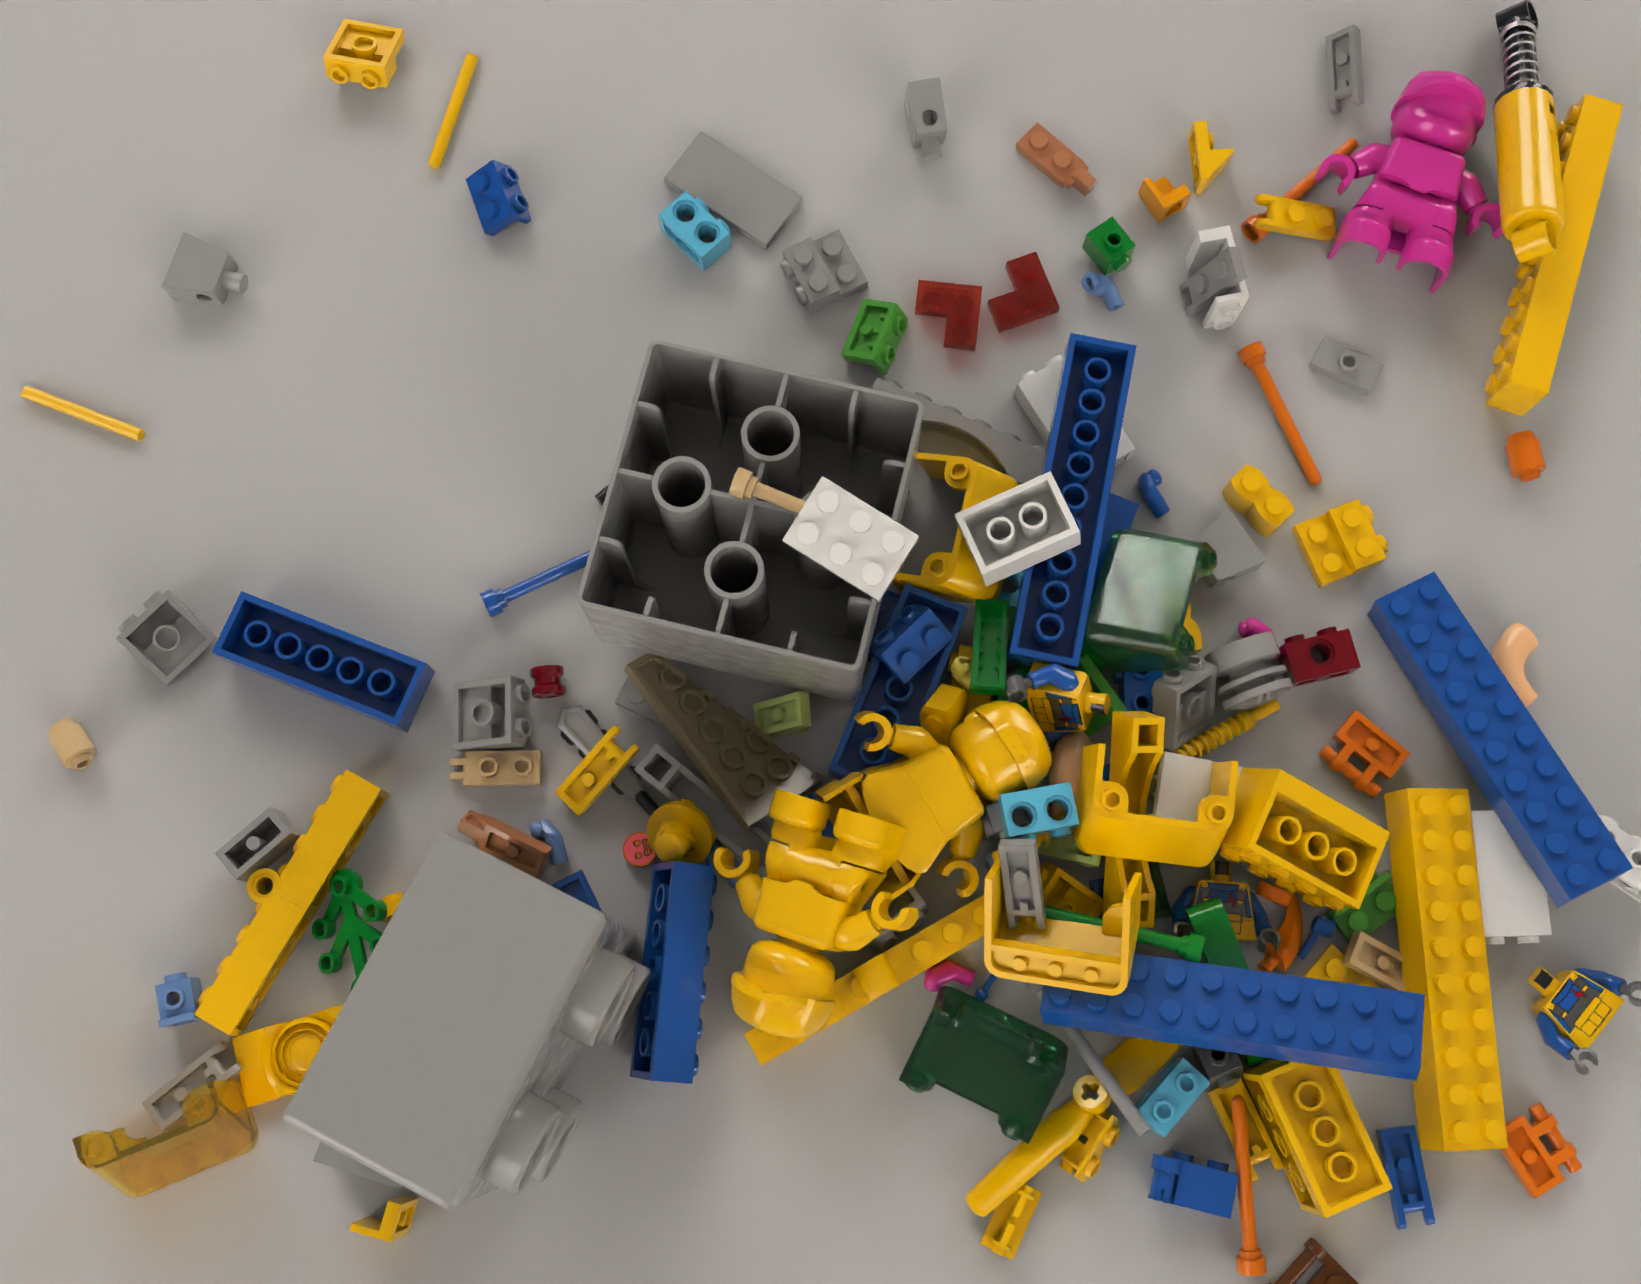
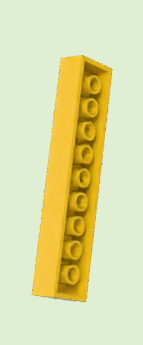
[1484,94,1623,416]
[1384,788,1508,1152]

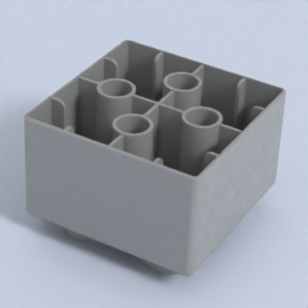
[577,340,924,702]
[283,831,651,1209]

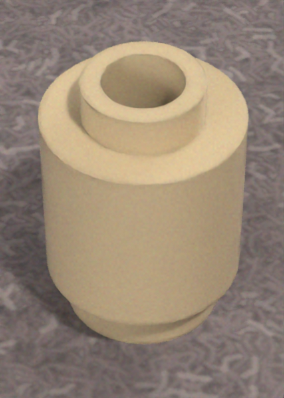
[48,718,97,770]

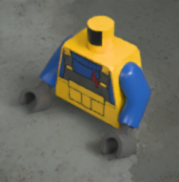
[1006,662,1111,744]
[1170,861,1281,953]
[1527,967,1641,1075]

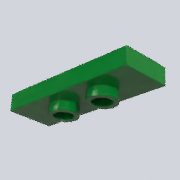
[970,599,1010,696]

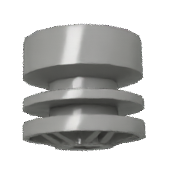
[1204,632,1294,712]

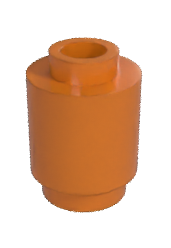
[1505,431,1546,482]

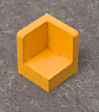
[1138,177,1191,223]

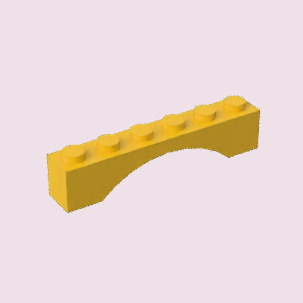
[1102,711,1165,928]

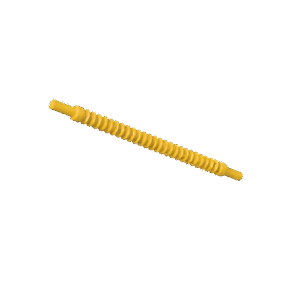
[992,699,1280,861]

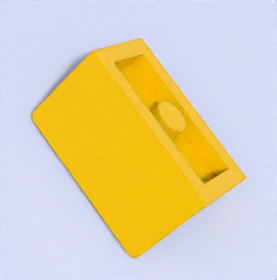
[349,1194,419,1242]

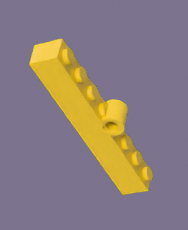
[194,769,389,1036]
[744,895,984,1066]

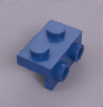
[466,160,531,236]
[869,603,953,684]

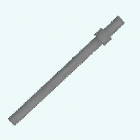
[1025,982,1151,1137]

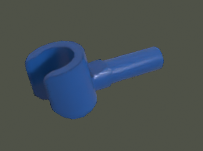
[1297,916,1336,960]

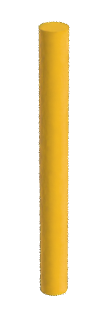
[428,53,478,169]
[21,386,145,441]

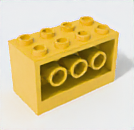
[1219,768,1390,912]
[1242,1059,1393,1218]

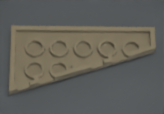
[624,653,826,832]

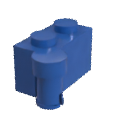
[1148,1150,1239,1219]

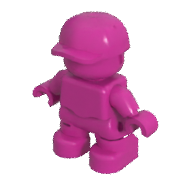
[1314,70,1503,293]

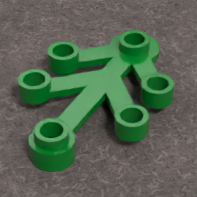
[312,868,387,991]

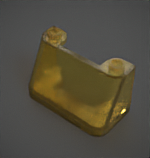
[72,1079,259,1198]

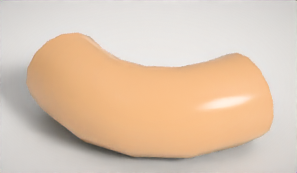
[1491,623,1538,707]
[1049,731,1091,816]

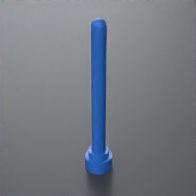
[480,550,590,617]

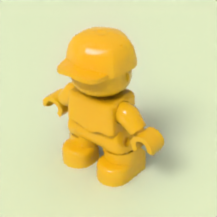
[814,701,1052,899]
[713,789,919,1038]

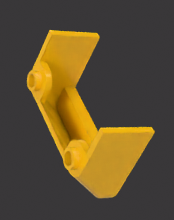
[892,452,1019,604]
[1074,743,1239,867]
[984,856,1142,996]

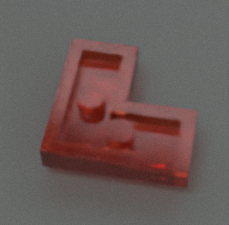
[987,252,1060,333]
[915,280,982,351]

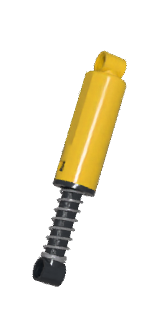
[1493,0,1565,263]

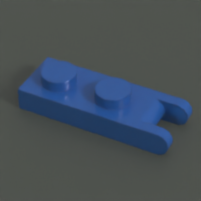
[1376,1124,1435,1230]

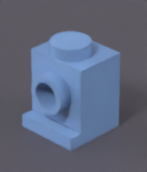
[155,972,202,1028]

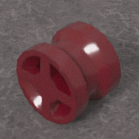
[530,665,566,699]

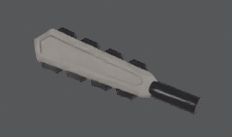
[558,706,659,816]

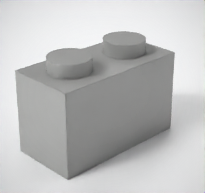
[215,807,301,882]

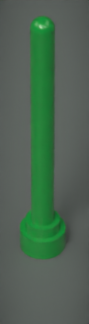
[1045,905,1205,963]

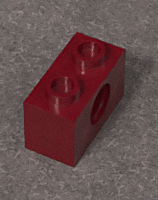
[1278,626,1361,687]

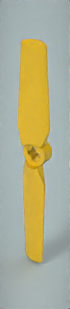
[966,1037,1183,1217]

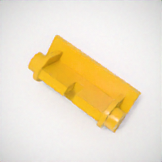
[1059,1111,1121,1184]
[980,1184,1042,1260]

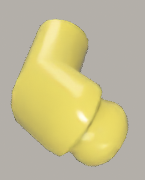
[951,656,972,691]

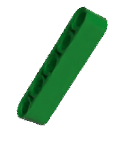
[1185,896,1272,1067]

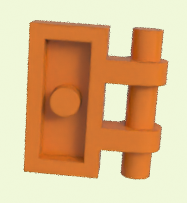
[1318,710,1410,798]
[1500,1102,1582,1198]

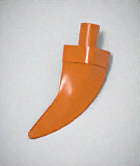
[1257,891,1303,972]

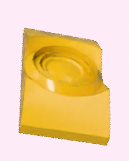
[232,1004,344,1108]

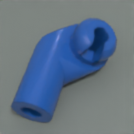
[1138,469,1170,518]

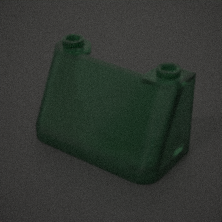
[1086,529,1217,673]
[899,985,1068,1144]

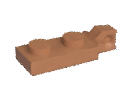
[1015,122,1096,196]
[458,810,552,879]

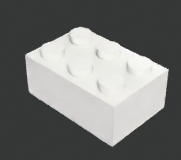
[954,471,1081,586]
[782,476,919,602]

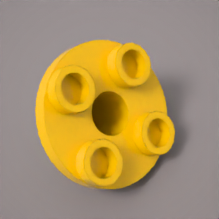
[646,799,716,864]

